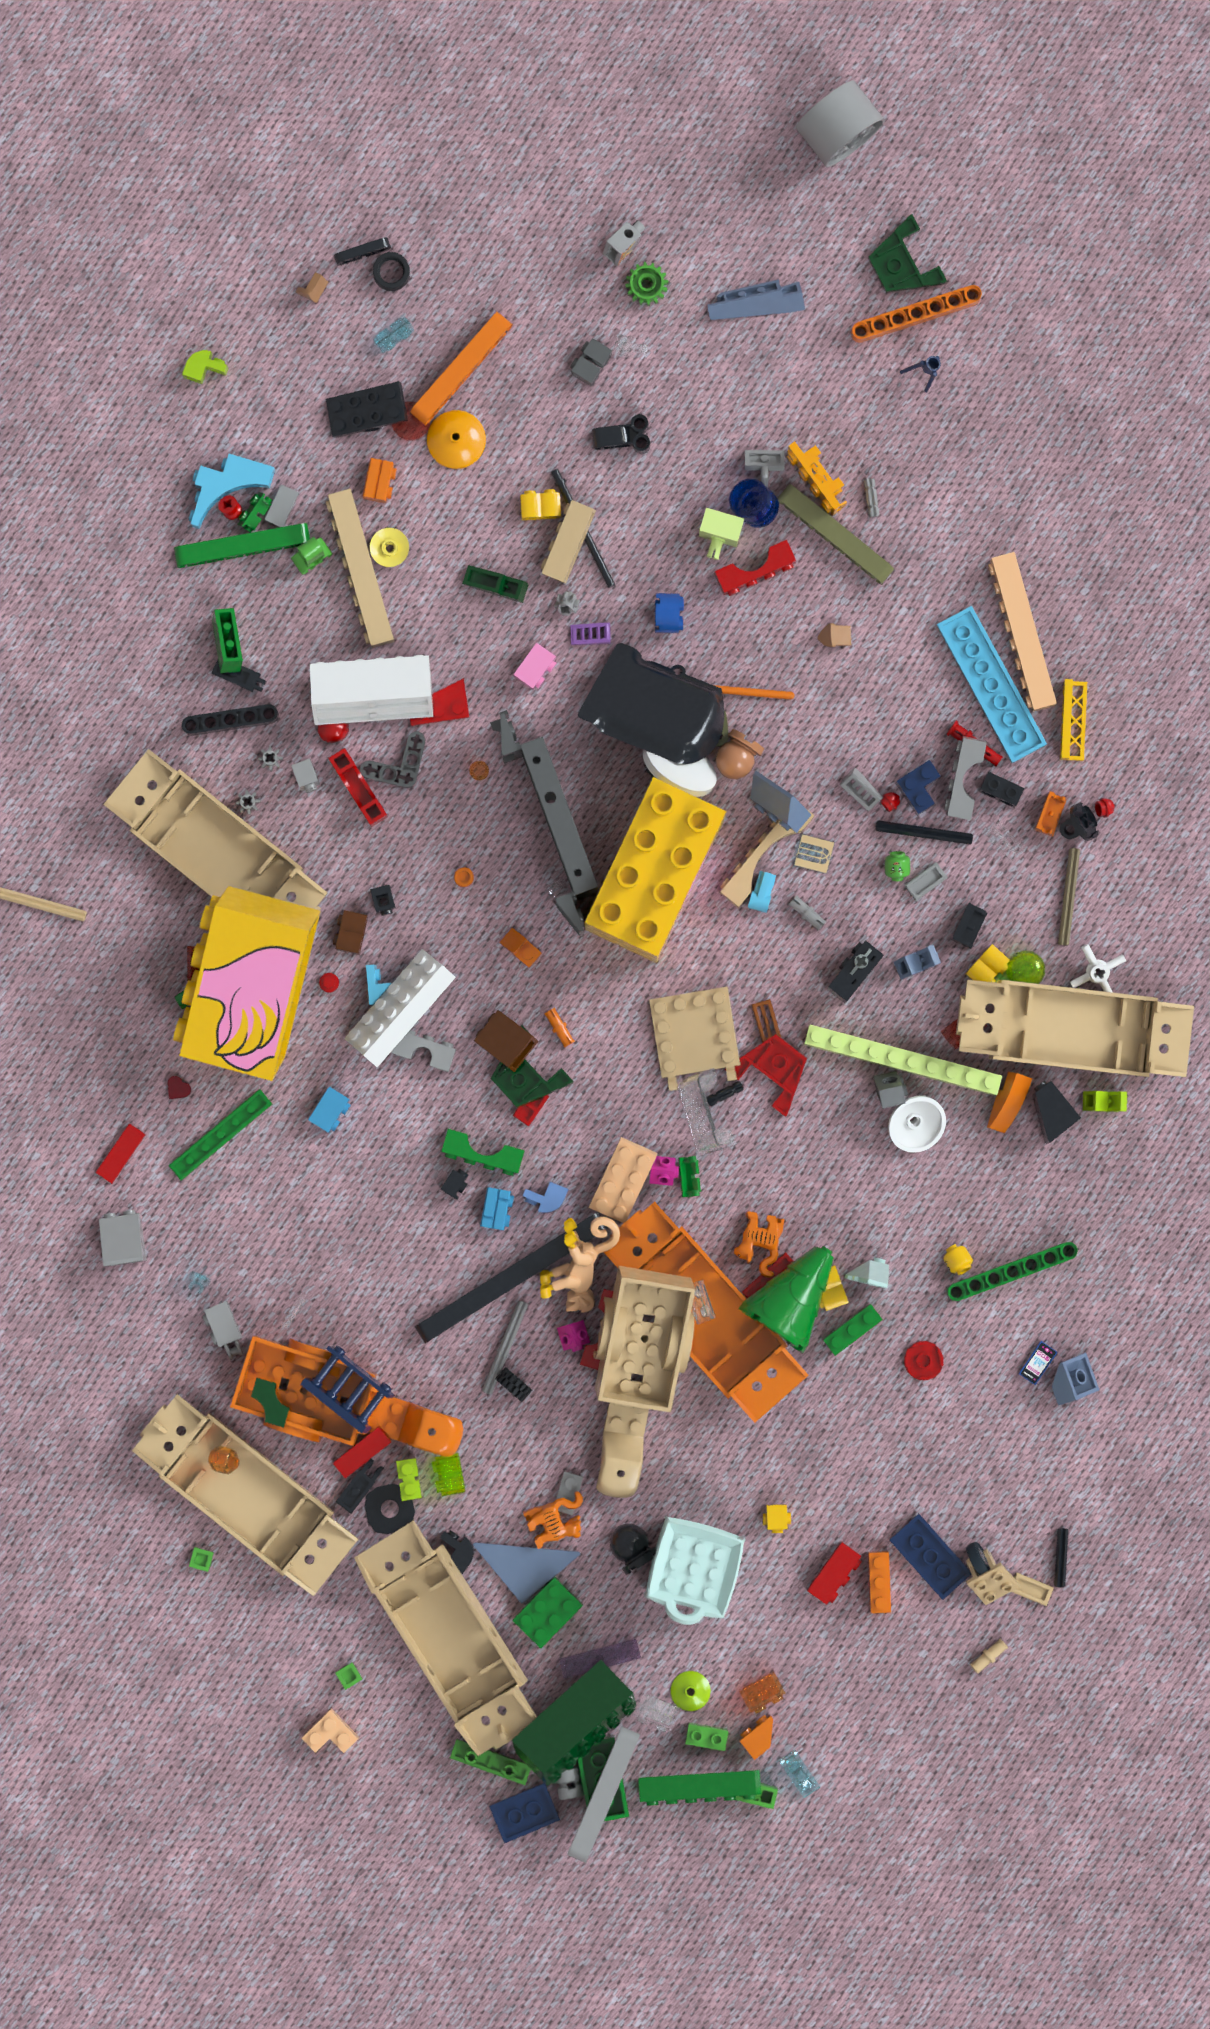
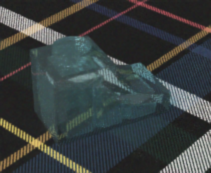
[779,1750,820,1798]

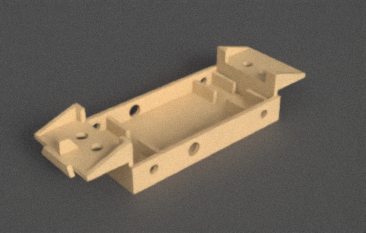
[103,749,328,910]
[956,980,1194,1077]
[132,1394,359,1596]
[354,1520,537,1756]

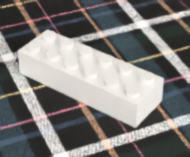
[344,949,456,1067]

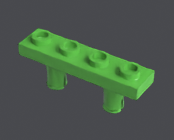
[450,1739,531,1785]

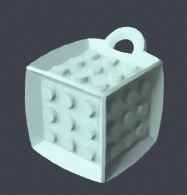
[644,1516,745,1625]

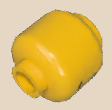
[943,1244,973,1275]

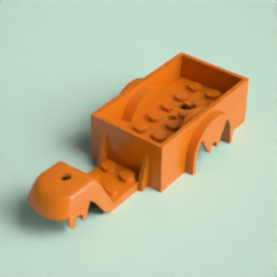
[230,1336,463,1457]

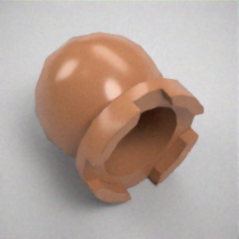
[716,729,764,780]

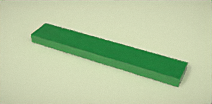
[168,1089,273,1181]

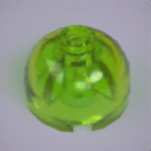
[1006,950,1045,984]

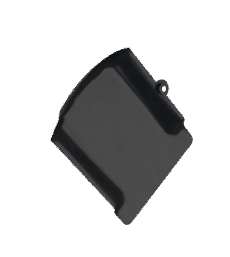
[578,643,724,764]

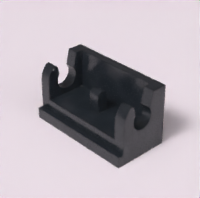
[951,903,987,949]

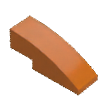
[987,1071,1033,1133]

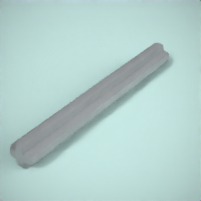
[482,1301,528,1395]

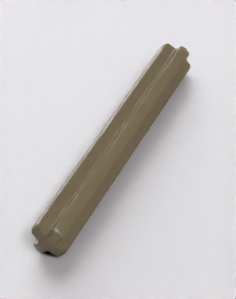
[1058,848,1080,946]

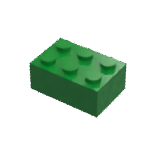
[512,1576,583,1649]

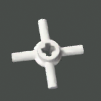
[1070,944,1126,993]

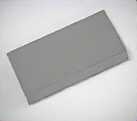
[265,485,299,527]
[904,862,948,901]

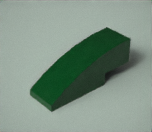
[462,565,529,603]

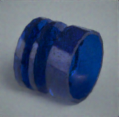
[729,478,779,528]

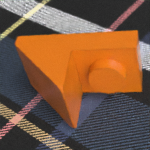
[499,928,542,968]

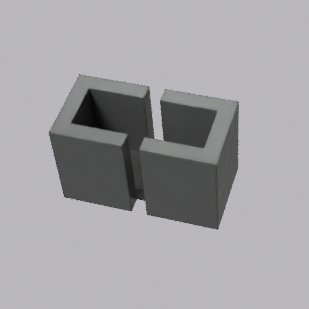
[570,338,612,387]

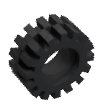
[495,1367,532,1402]

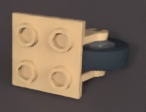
[966,1542,1020,1605]

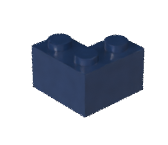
[895,760,940,816]

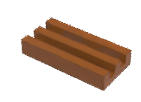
[751,999,781,1043]

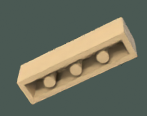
[541,500,596,584]

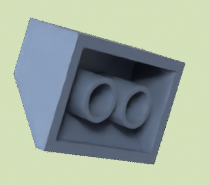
[750,771,811,833]

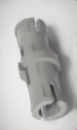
[789,896,827,931]

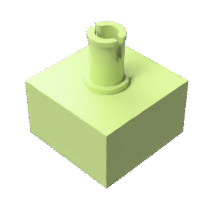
[699,508,744,560]

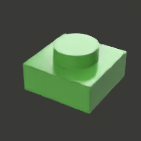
[189,1547,214,1572]
[335,1662,363,1690]

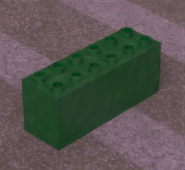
[512,1660,636,1786]

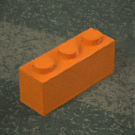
[868,1551,891,1613]

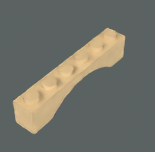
[720,811,814,908]

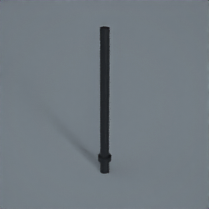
[551,469,615,588]

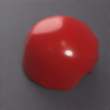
[317,723,349,743]

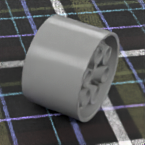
[796,80,885,168]

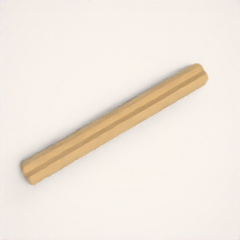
[0,887,87,921]

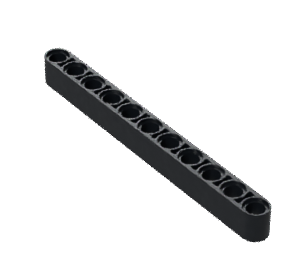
[415,1212,608,1343]

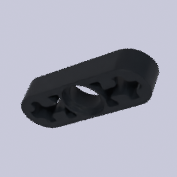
[334,237,391,266]

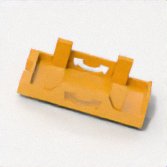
[786,441,847,516]

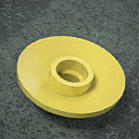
[370,528,409,567]

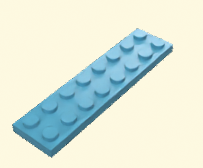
[937,606,1047,763]

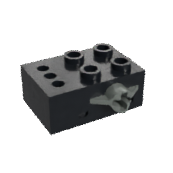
[827,940,884,1004]

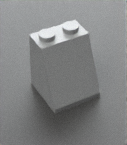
[99,1210,147,1267]

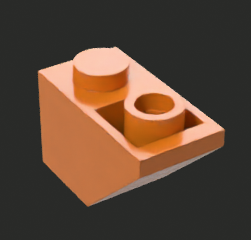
[739,1715,773,1760]

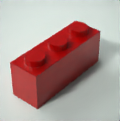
[807,1541,862,1605]

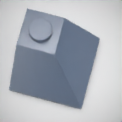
[1052,1353,1099,1406]

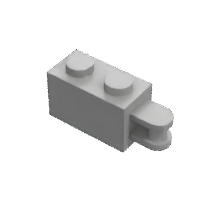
[203,1301,243,1360]

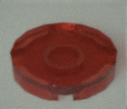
[392,401,430,441]

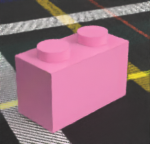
[513,643,557,690]

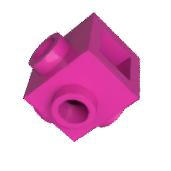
[649,1156,679,1186]
[557,1320,590,1352]

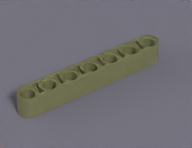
[776,484,894,585]

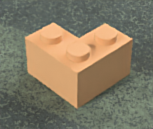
[301,1708,359,1753]

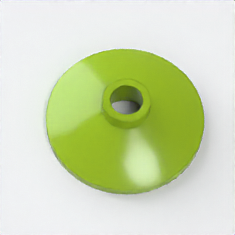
[671,1671,711,1711]

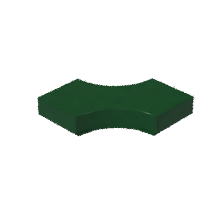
[251,1378,290,1428]

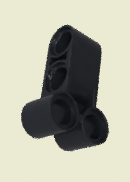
[592,414,651,454]

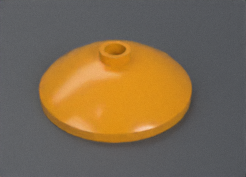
[427,410,486,469]

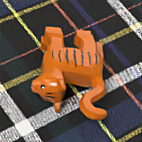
[734,1211,784,1278]
[523,1491,583,1549]

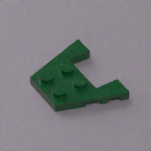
[868,214,947,293]
[490,1025,574,1108]

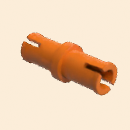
[544,1007,575,1048]

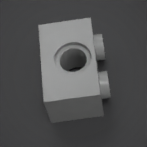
[291,758,320,793]

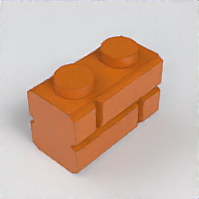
[362,458,397,503]

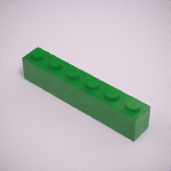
[638,1770,761,1806]

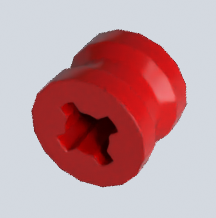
[218,495,242,520]

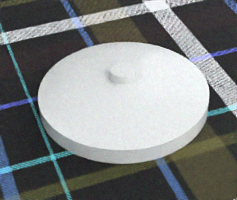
[643,750,717,797]

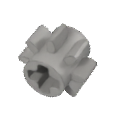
[554,591,580,616]
[258,746,283,772]
[236,790,261,815]

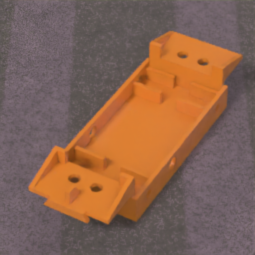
[604,1202,809,1423]

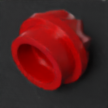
[880,792,900,812]
[1095,798,1115,818]

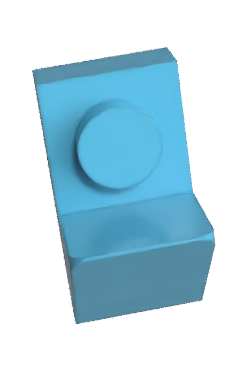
[366,964,392,1006]

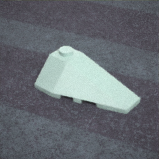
[844,1257,889,1288]

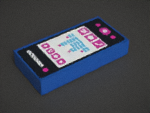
[1019,1341,1058,1385]

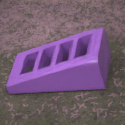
[570,623,611,645]

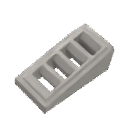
[840,768,882,811]

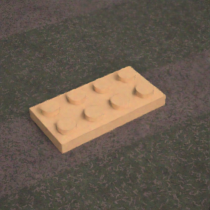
[589,1137,657,1223]

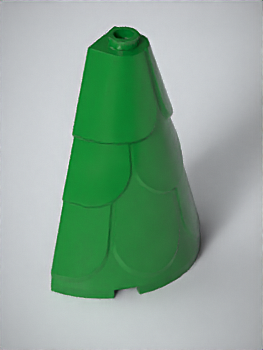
[738,1246,834,1354]

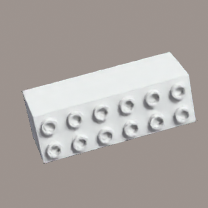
[310,655,433,725]

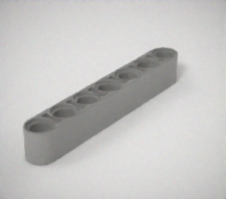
[567,1727,640,1863]

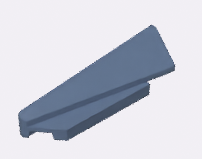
[707,279,805,320]

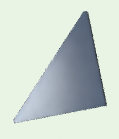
[473,1542,581,1604]

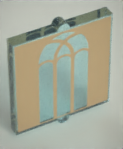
[793,834,835,874]

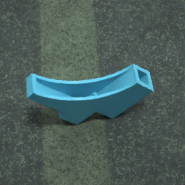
[189,454,275,529]

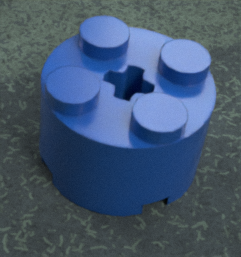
[655,593,684,633]

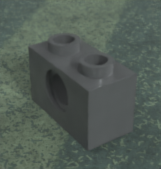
[873,1071,908,1109]

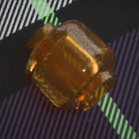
[208,1446,240,1474]

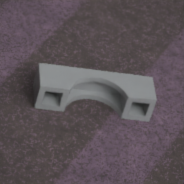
[944,736,987,820]

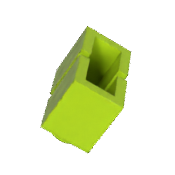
[396,1458,422,1501]

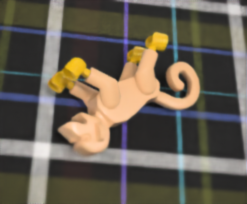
[540,1217,620,1313]

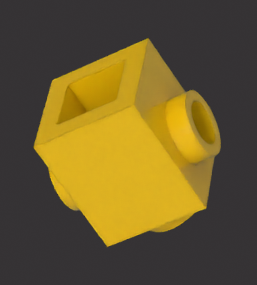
[763,1504,791,1533]

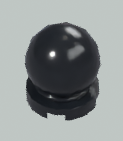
[610,1523,657,1575]

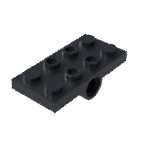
[326,381,408,438]

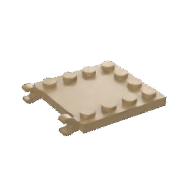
[649,987,740,1091]

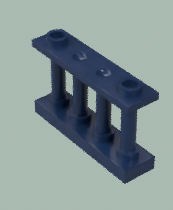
[300,1345,395,1434]

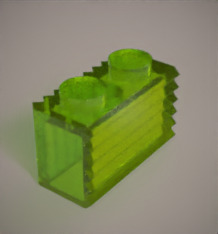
[432,1452,466,1496]

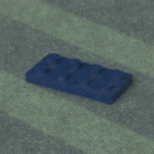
[889,1513,972,1600]

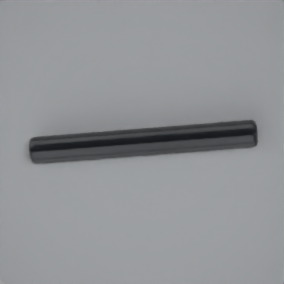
[875,820,973,845]

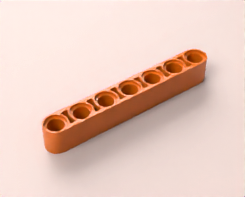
[851,285,982,343]
[410,312,513,425]

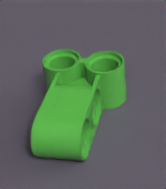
[291,536,333,575]

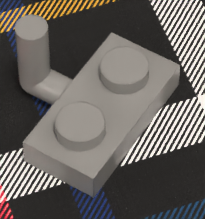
[745,450,784,491]

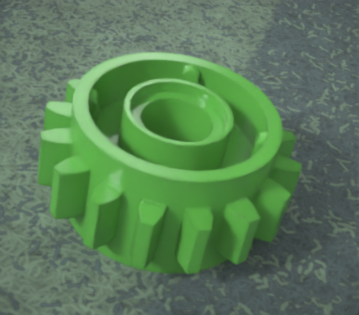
[625,262,668,306]

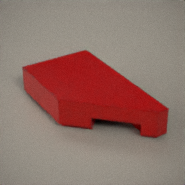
[512,1095,550,1127]

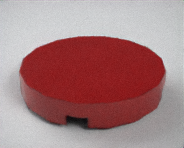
[904,1341,944,1380]

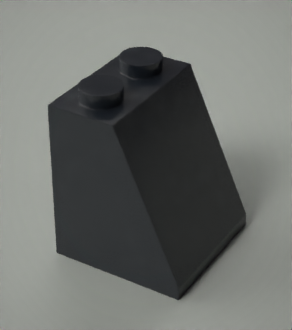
[1032,1080,1081,1144]

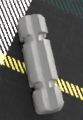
[864,478,879,517]

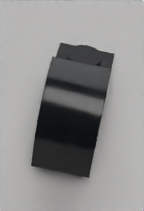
[440,1530,474,1574]

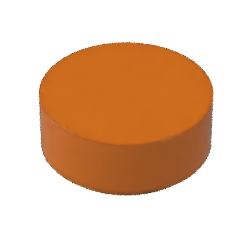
[454,867,474,887]

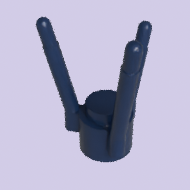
[900,356,941,393]

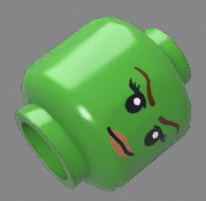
[885,851,910,881]

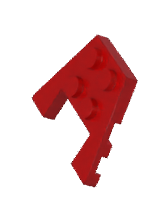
[724,1034,807,1117]

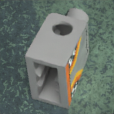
[603,220,645,266]

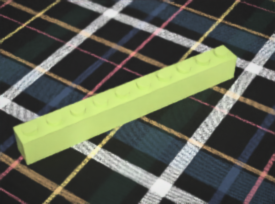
[804,1025,1002,1096]

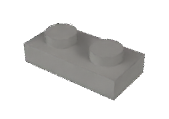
[556,1471,583,1515]

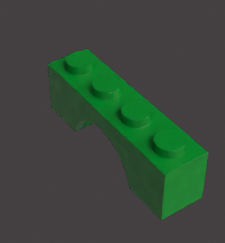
[441,1129,525,1176]

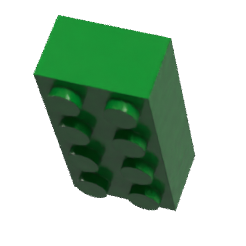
[578,1735,629,1821]

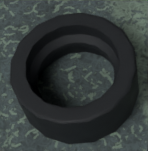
[373,252,410,291]

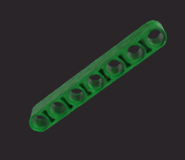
[174,523,310,568]
[946,1242,1078,1301]

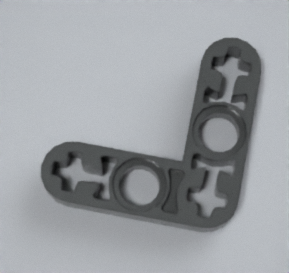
[360,731,426,788]

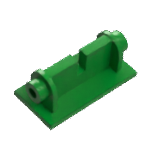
[237,492,272,533]
[678,1156,702,1197]

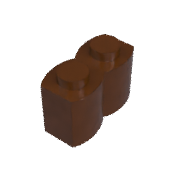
[333,910,368,955]

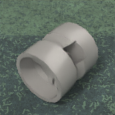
[556,1767,584,1800]

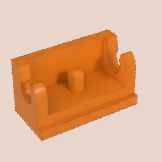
[1034,791,1066,837]

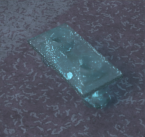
[373,317,415,354]

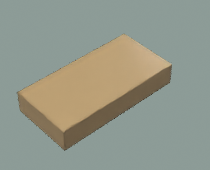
[1011,1572,1054,1606]

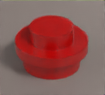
[319,973,339,993]

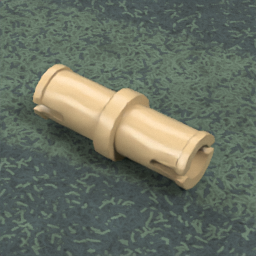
[970,1639,1008,1674]

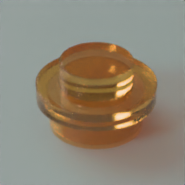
[469,761,489,781]

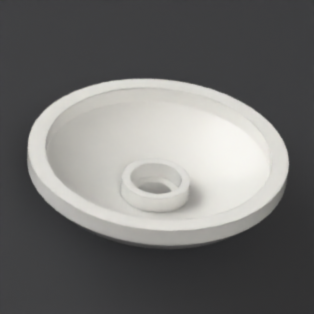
[888,1096,946,1152]

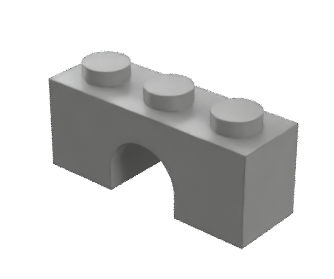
[392,1030,456,1073]

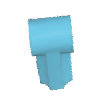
[748,871,776,913]

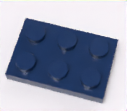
[489,1783,560,1844]

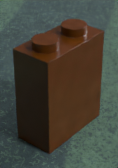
[474,1010,539,1072]

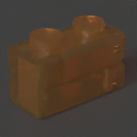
[739,1671,786,1714]

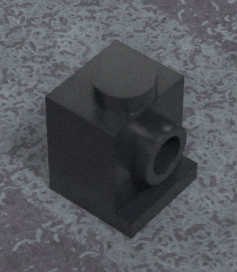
[370,885,396,916]
[441,1168,469,1200]

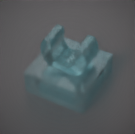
[188,1271,212,1294]

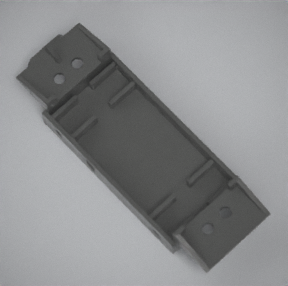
[490,710,598,938]

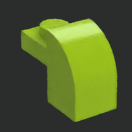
[182,350,229,384]
[1083,1091,1127,1112]

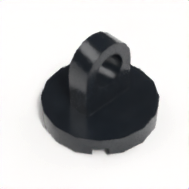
[1060,802,1099,841]

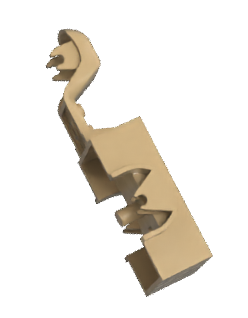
[593,1266,695,1498]

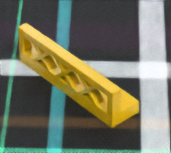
[1060,679,1087,761]

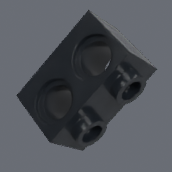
[979,772,1025,808]

